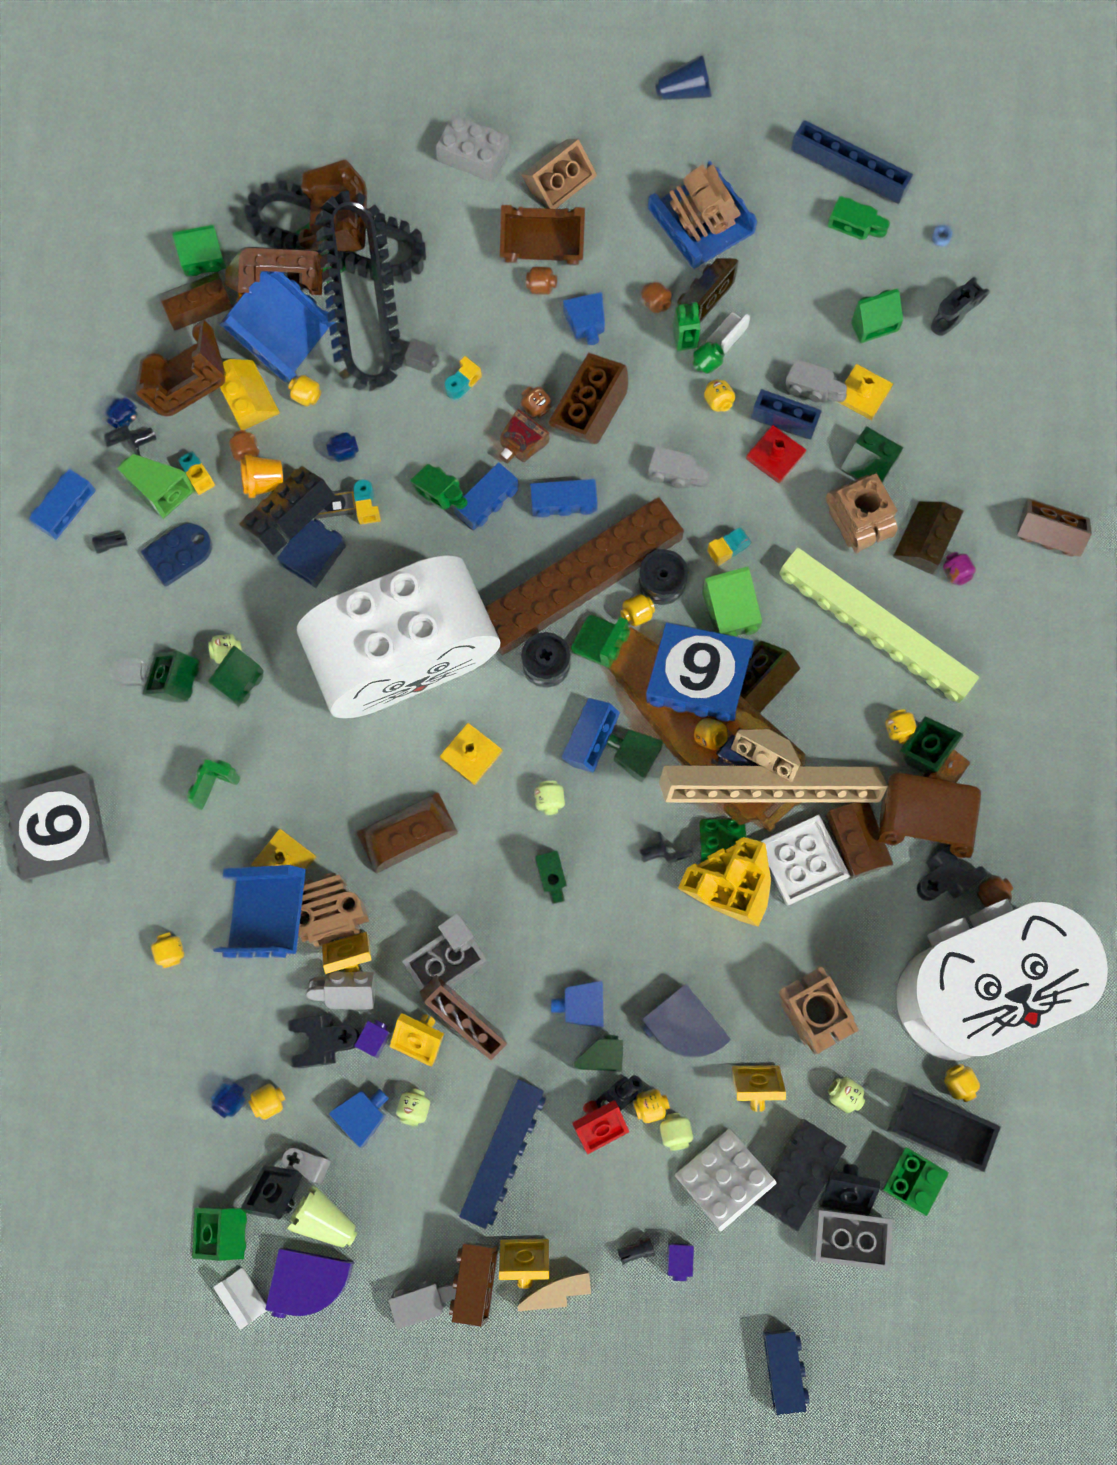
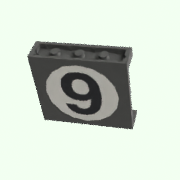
[4,772,110,884]

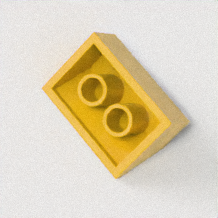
[220,359,280,430]

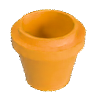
[240,454,283,498]

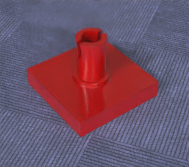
[746,425,807,484]
[572,1100,629,1155]

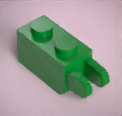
[827,196,890,240]
[672,302,701,351]
[410,463,468,510]

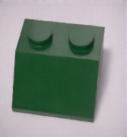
[840,426,904,483]
[208,645,264,708]
[142,651,200,703]
[899,716,964,773]
[574,1035,623,1072]

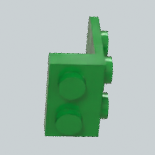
[571,615,630,669]
[187,759,241,811]
[699,819,746,864]

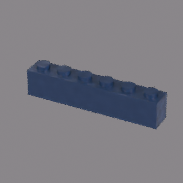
[791,120,914,204]
[459,1080,546,1229]

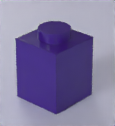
[354,1020,391,1059]
[667,1243,694,1281]

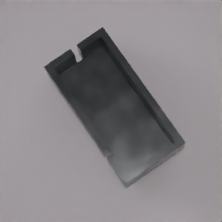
[239,465,336,556]
[887,1086,1001,1172]
[753,1119,847,1232]

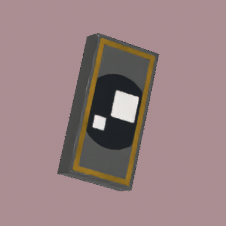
[314,490,357,519]

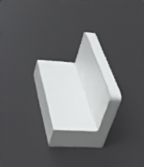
[706,312,750,353]
[213,1268,266,1330]

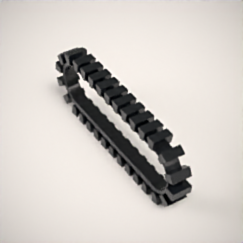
[245,180,426,285]
[315,191,403,392]

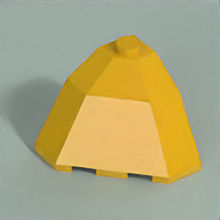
[678,837,771,927]

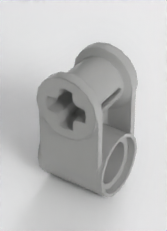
[282,1148,331,1184]

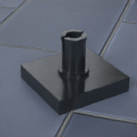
[821,1164,880,1215]
[240,1165,303,1220]

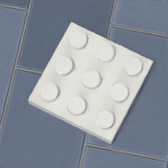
[761,815,850,906]
[675,1128,777,1232]

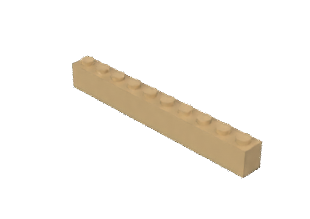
[659,765,888,802]

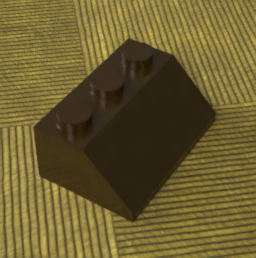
[677,258,739,323]
[893,501,964,575]
[738,640,801,716]

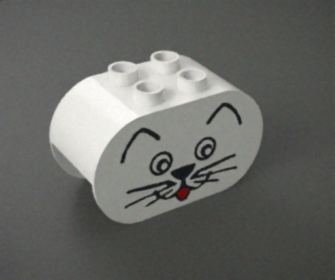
[296,556,500,718]
[896,898,1108,1061]

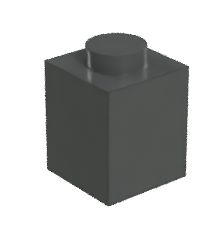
[405,338,439,374]

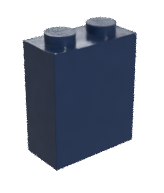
[277,519,346,588]

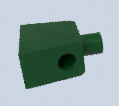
[606,730,664,783]
[534,850,567,905]

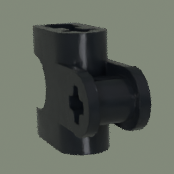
[930,276,990,336]
[916,844,988,901]
[288,1015,360,1069]

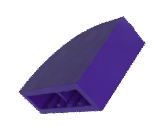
[265,1247,354,1318]

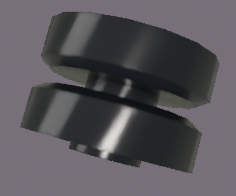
[638,549,688,605]
[521,632,571,688]

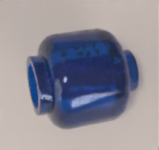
[105,396,138,429]
[326,432,359,463]
[210,1082,246,1119]

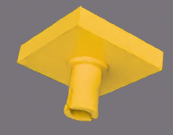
[836,364,893,421]
[439,723,503,786]
[251,829,316,870]
[322,932,372,974]
[390,1013,444,1067]
[732,1065,786,1112]
[499,1239,549,1289]

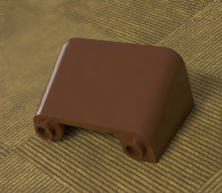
[298,159,367,251]
[500,205,585,265]
[225,247,323,295]
[135,320,226,417]
[878,773,981,858]

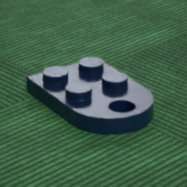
[140,523,212,587]

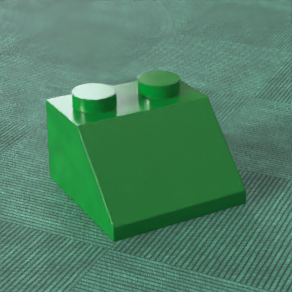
[172,224,226,277]
[192,1207,247,1261]

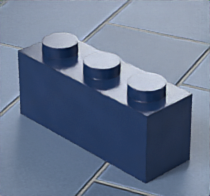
[751,389,822,440]
[763,1329,809,1415]

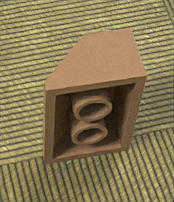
[521,139,597,209]

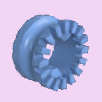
[932,224,953,246]

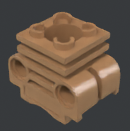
[669,164,741,242]
[825,473,898,554]
[298,873,370,948]
[778,966,859,1055]

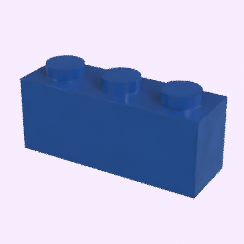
[454,462,518,531]
[29,469,96,540]
[530,479,598,518]
[561,698,620,773]

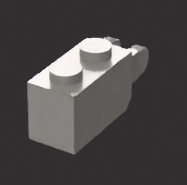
[786,359,847,403]
[648,445,710,489]
[306,971,376,1009]
[389,1279,456,1330]

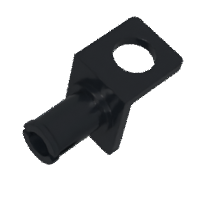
[103,425,157,456]
[639,832,694,864]
[595,1075,643,1111]

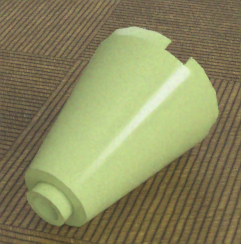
[286,1185,357,1248]

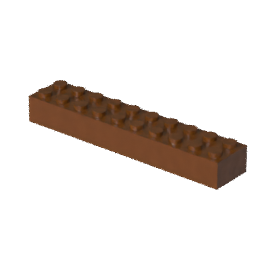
[485,496,684,656]

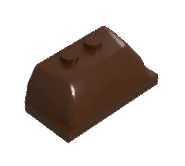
[548,352,628,444]
[356,792,459,874]

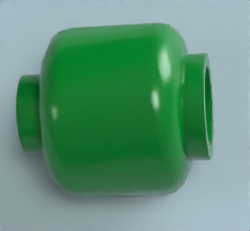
[692,342,725,374]

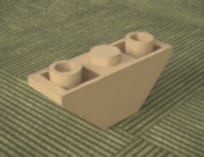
[731,729,801,782]

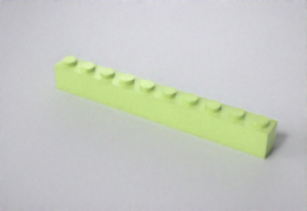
[779,547,980,703]

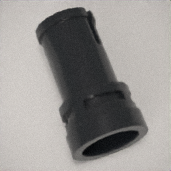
[93,532,128,554]
[617,1236,655,1265]

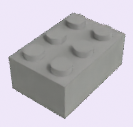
[436,114,510,183]
[402,934,489,990]
[811,1209,893,1271]

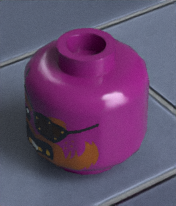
[943,552,976,586]

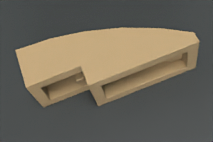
[518,1271,591,1311]

